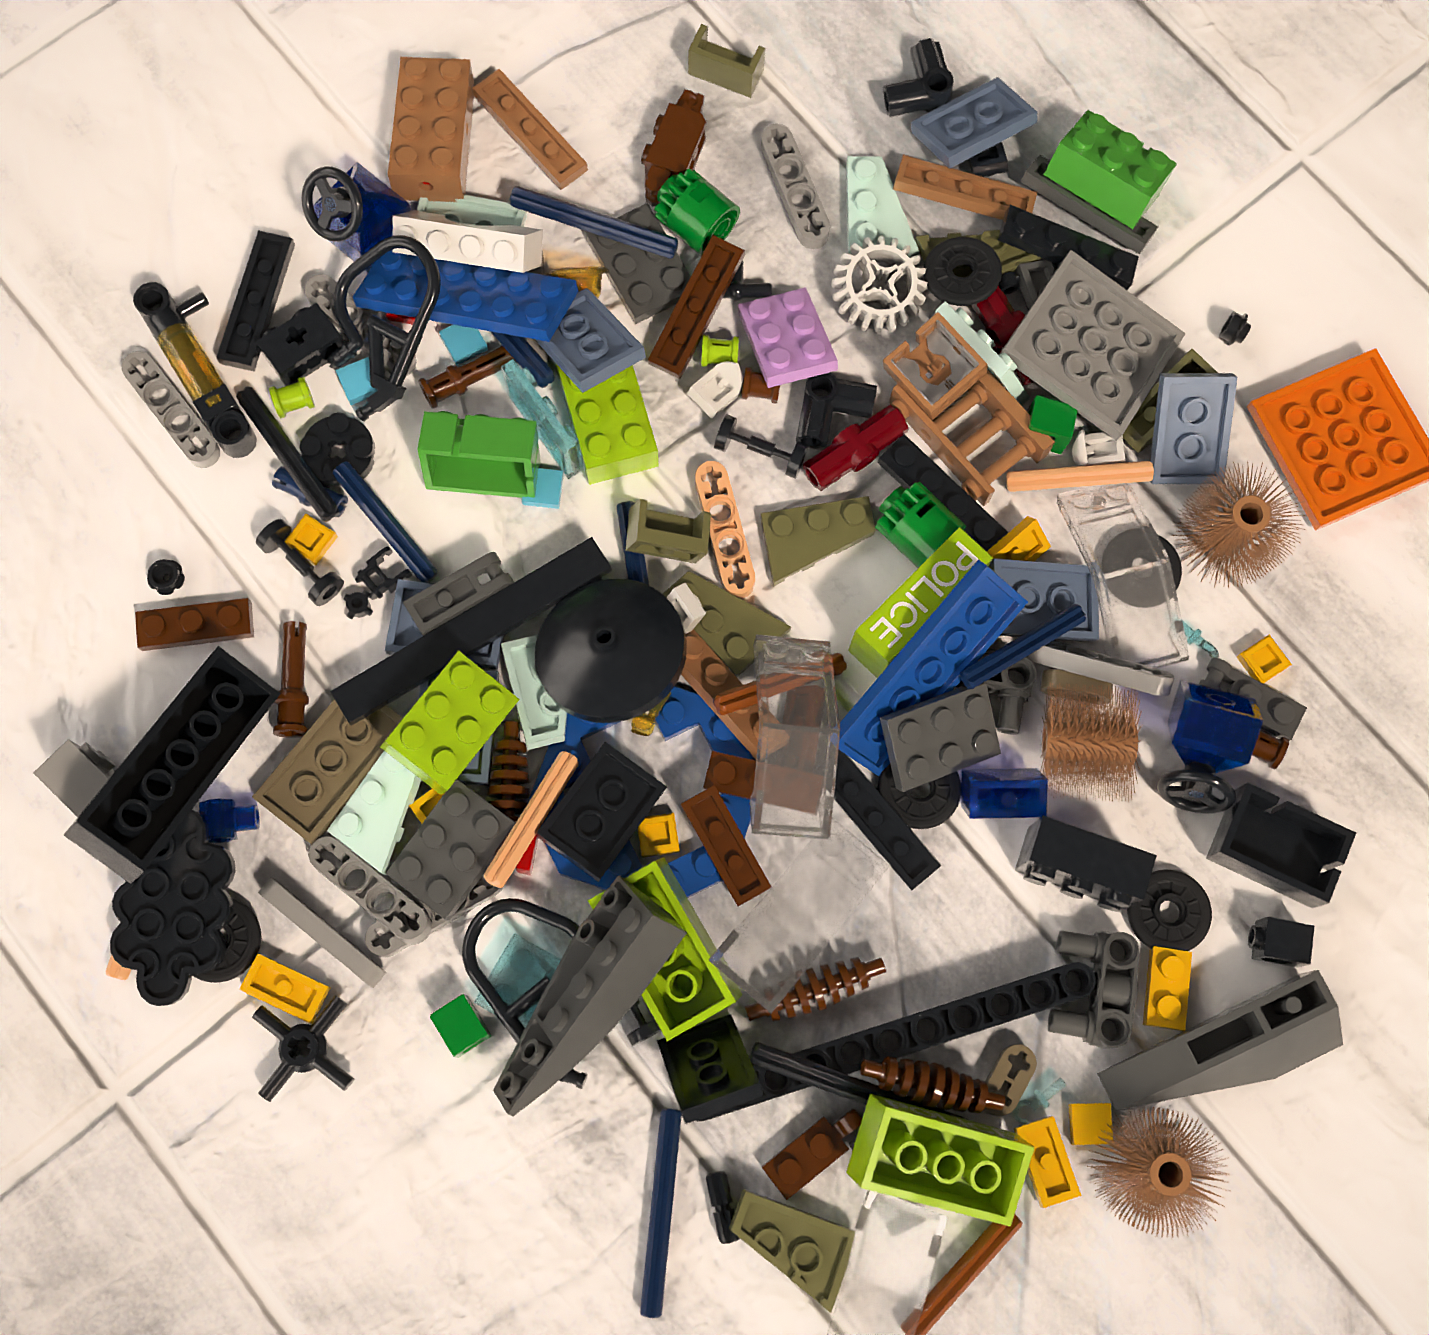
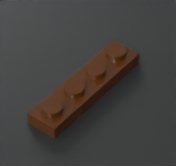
[647,235,745,379]

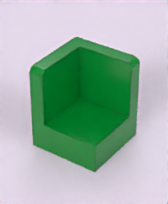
[1027,395,1078,454]
[430,994,492,1058]

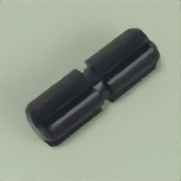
[706,1171,740,1244]

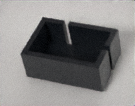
[1206,782,1356,909]
[1014,815,1157,912]

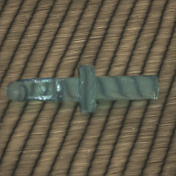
[1171,616,1219,658]
[1013,1077,1067,1124]

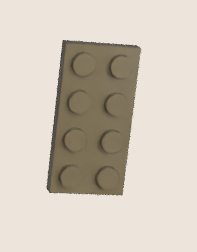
[252,699,403,844]

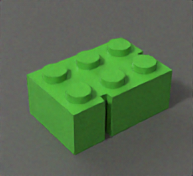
[1043,110,1178,229]
[417,411,540,498]

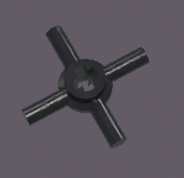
[252,995,355,1102]

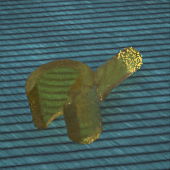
[631,692,671,736]

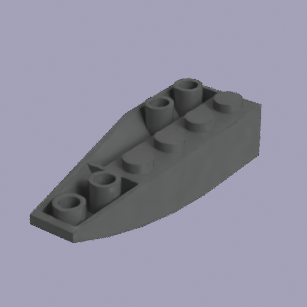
[493,875,687,1117]
[1097,970,1343,1110]

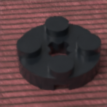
[299,412,376,487]

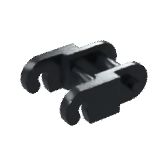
[355,546,412,600]

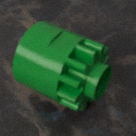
[654,168,740,256]
[875,482,966,568]

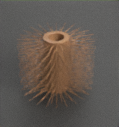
[1172,460,1307,589]
[1040,683,1142,803]
[1087,1105,1232,1240]

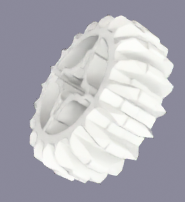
[831,235,928,334]

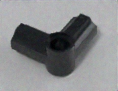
[883,38,954,117]
[796,372,877,449]

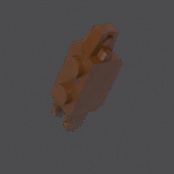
[641,89,706,207]

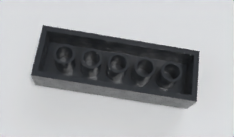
[63,646,281,884]

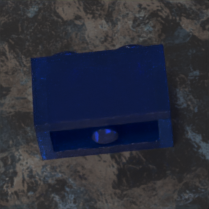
[961,768,1048,819]

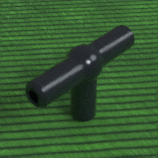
[723,260,772,301]

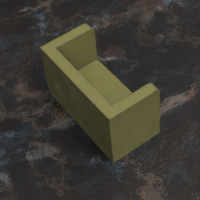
[688,23,766,98]
[625,499,711,563]

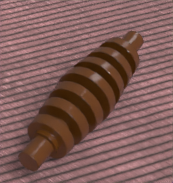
[487,721,530,822]
[744,957,886,1022]
[860,1056,1005,1114]

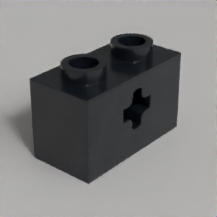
[255,302,344,386]

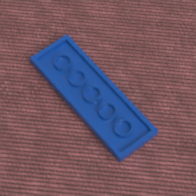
[352,250,578,342]
[827,559,1028,776]

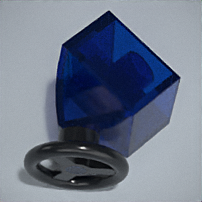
[301,162,412,273]
[1157,680,1263,813]

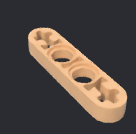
[695,461,755,599]

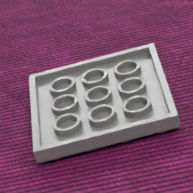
[1000,250,1186,440]

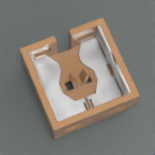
[883,312,988,420]

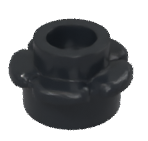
[1219,311,1252,346]
[147,559,185,595]

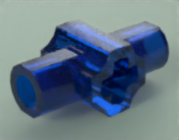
[198,799,260,843]

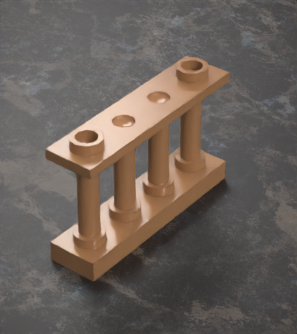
[889,365,1055,507]

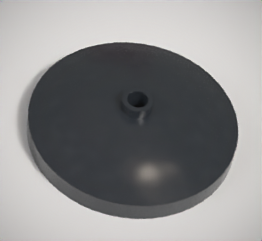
[535,579,687,723]

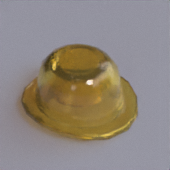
[545,266,610,298]

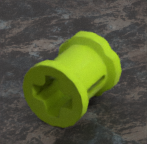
[701,334,739,367]
[269,377,315,419]

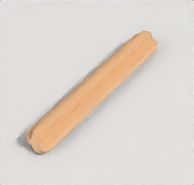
[1006,461,1154,492]
[484,751,578,888]

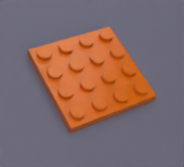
[1247,348,1429,531]

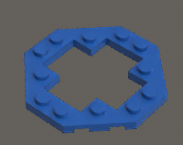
[527,686,761,898]

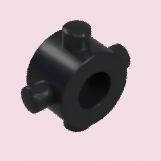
[998,272,1020,295]
[343,590,373,620]

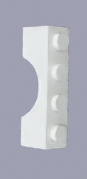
[393,210,543,273]

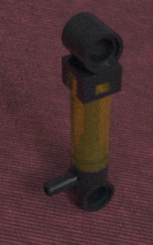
[133,282,257,458]

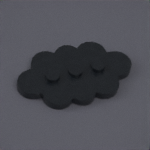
[110,810,236,1007]

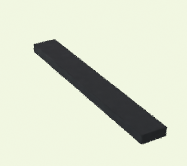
[330,537,612,726]

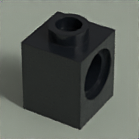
[1248,917,1315,968]

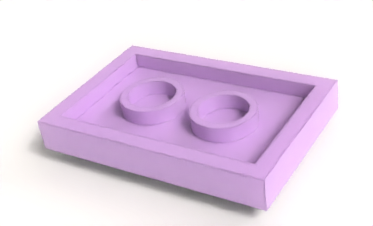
[738,287,838,388]

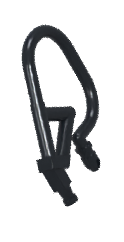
[327,235,441,422]
[462,898,588,1089]

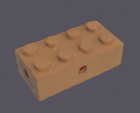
[388,57,475,202]

